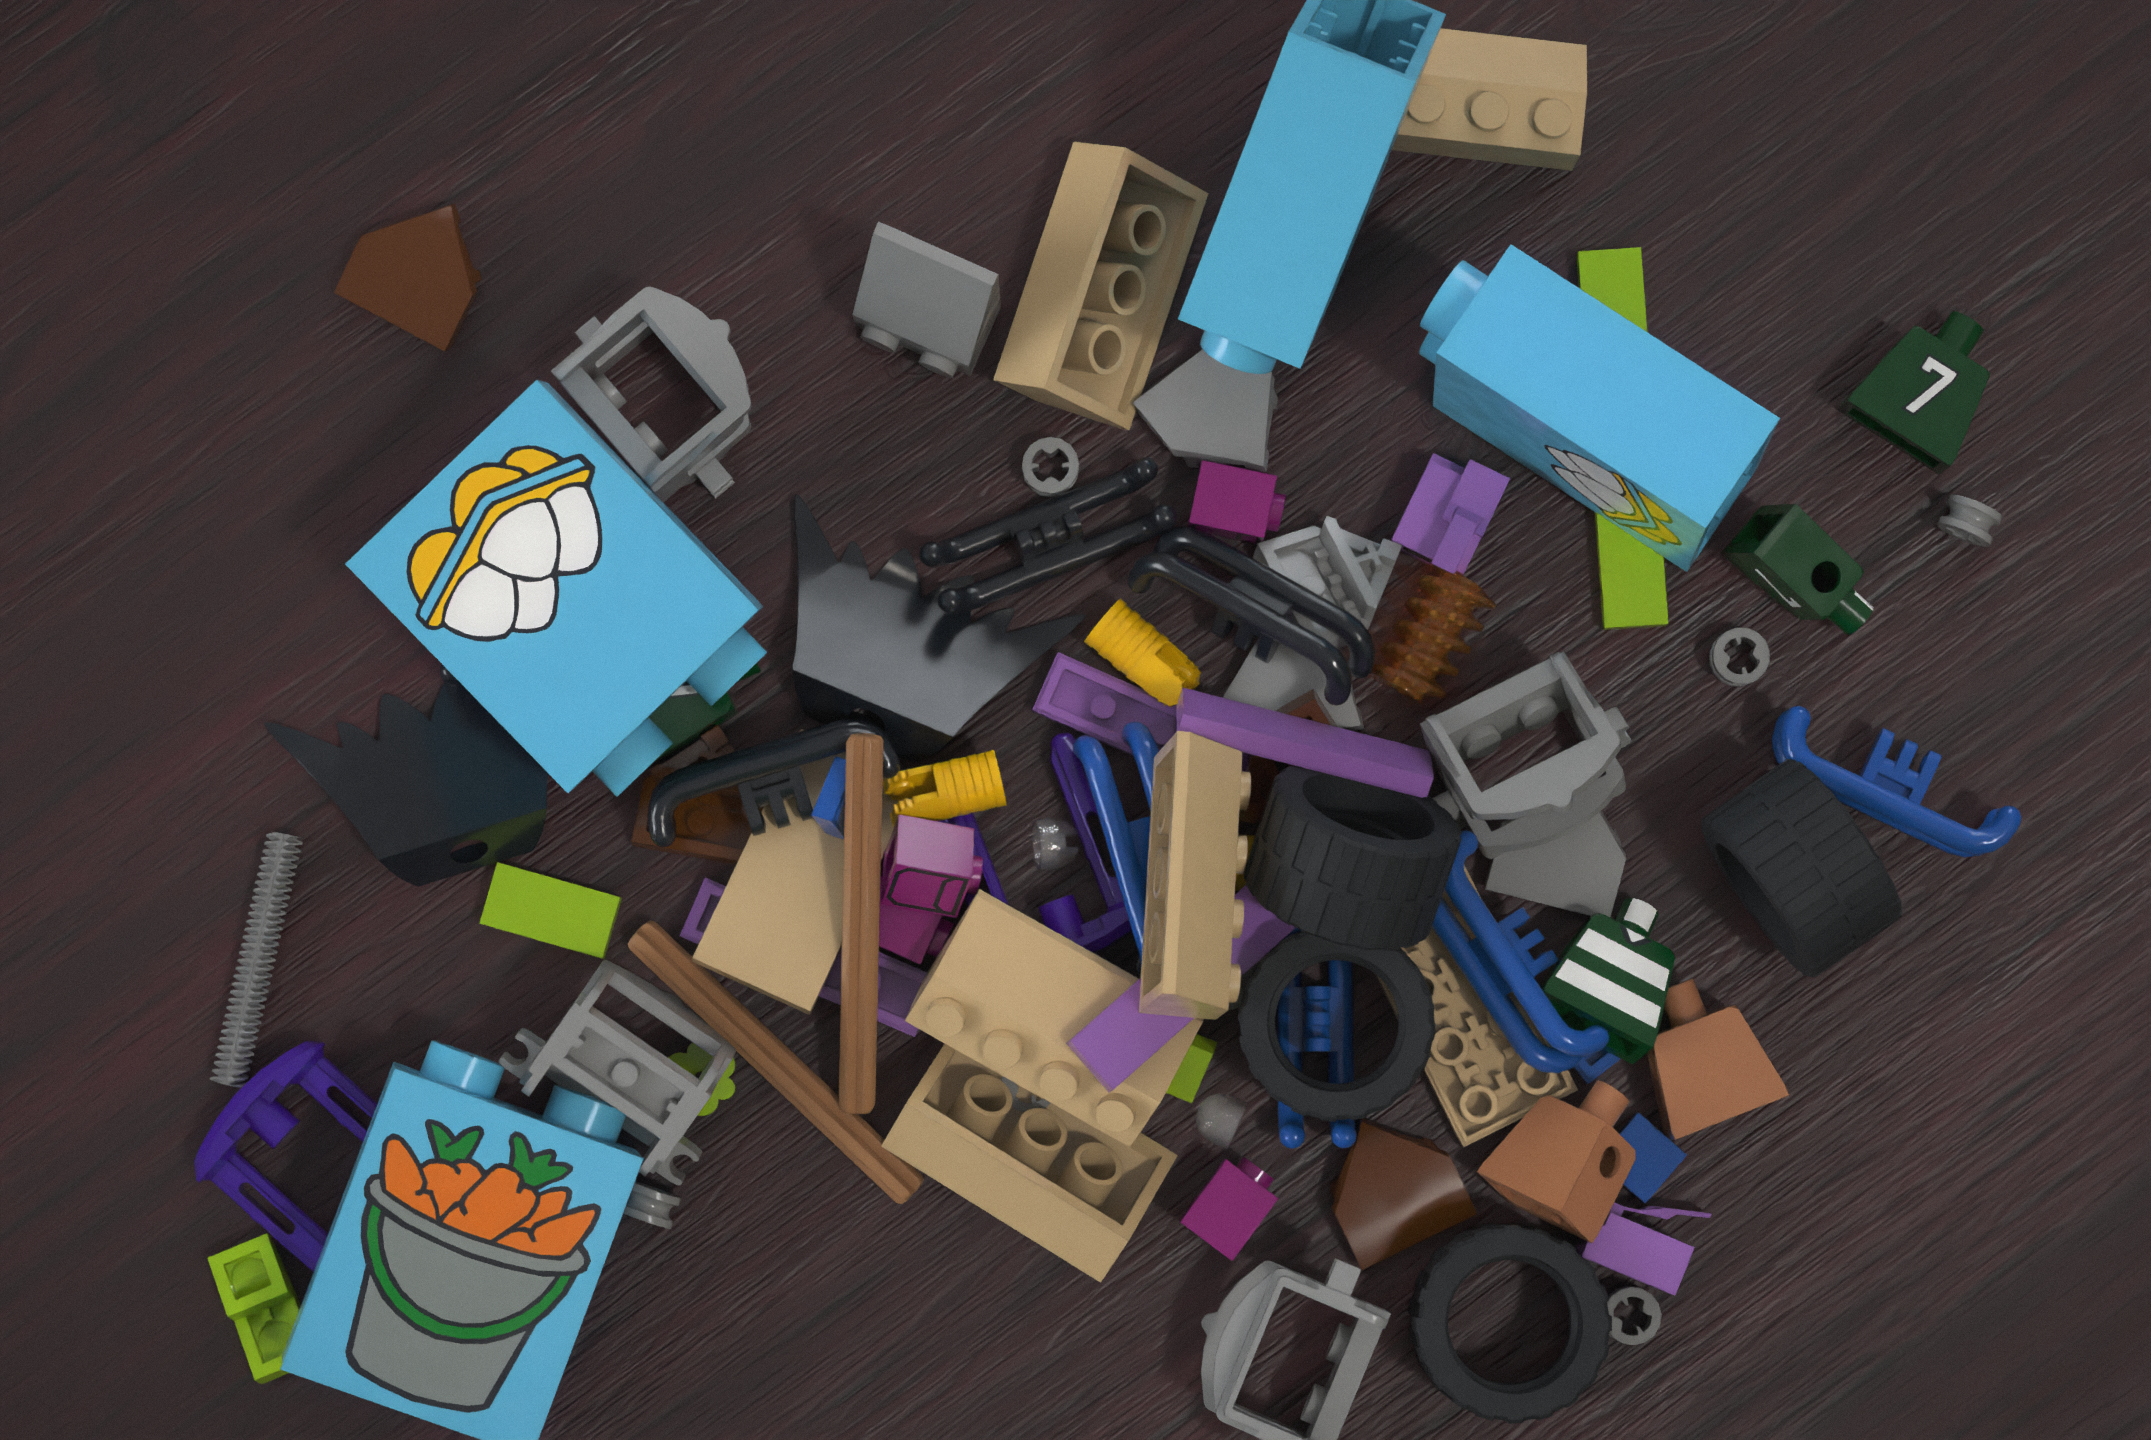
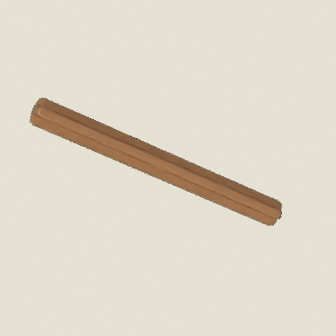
[839,733,883,1114]
[628,920,924,1204]

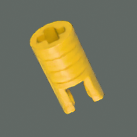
[1084,598,1202,708]
[883,750,1007,826]

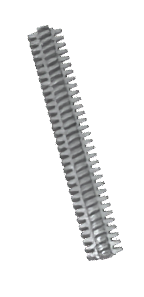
[210,831,303,1088]

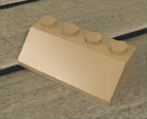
[1392,28,1587,171]
[993,142,1209,430]
[1139,731,1251,1020]
[905,889,1204,1147]
[881,1044,1178,1283]

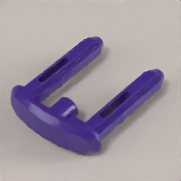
[938,733,1133,954]
[193,1041,378,1273]

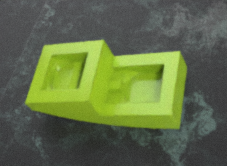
[207,1233,301,1385]

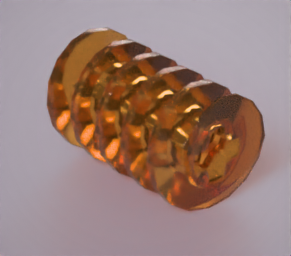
[1370,562,1497,705]

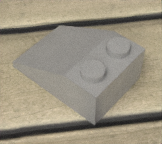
[852,221,1001,378]

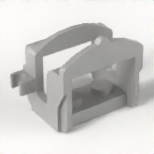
[551,286,752,502]
[1420,651,1632,859]
[499,960,736,1186]
[1201,1258,1391,1440]

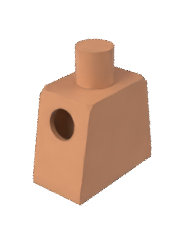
[1647,978,1789,1140]
[1477,1080,1636,1243]

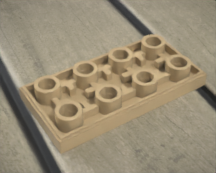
[692,729,911,1015]
[1374,865,1578,1147]

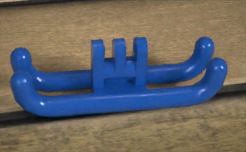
[1772,706,2021,858]
[1073,721,1159,978]
[1432,830,1609,1074]
[1276,928,1357,1149]

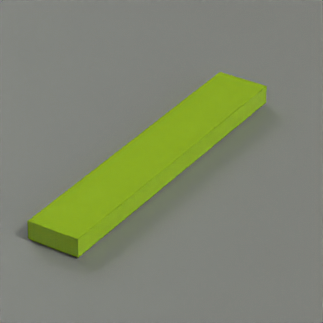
[1576,247,1669,630]

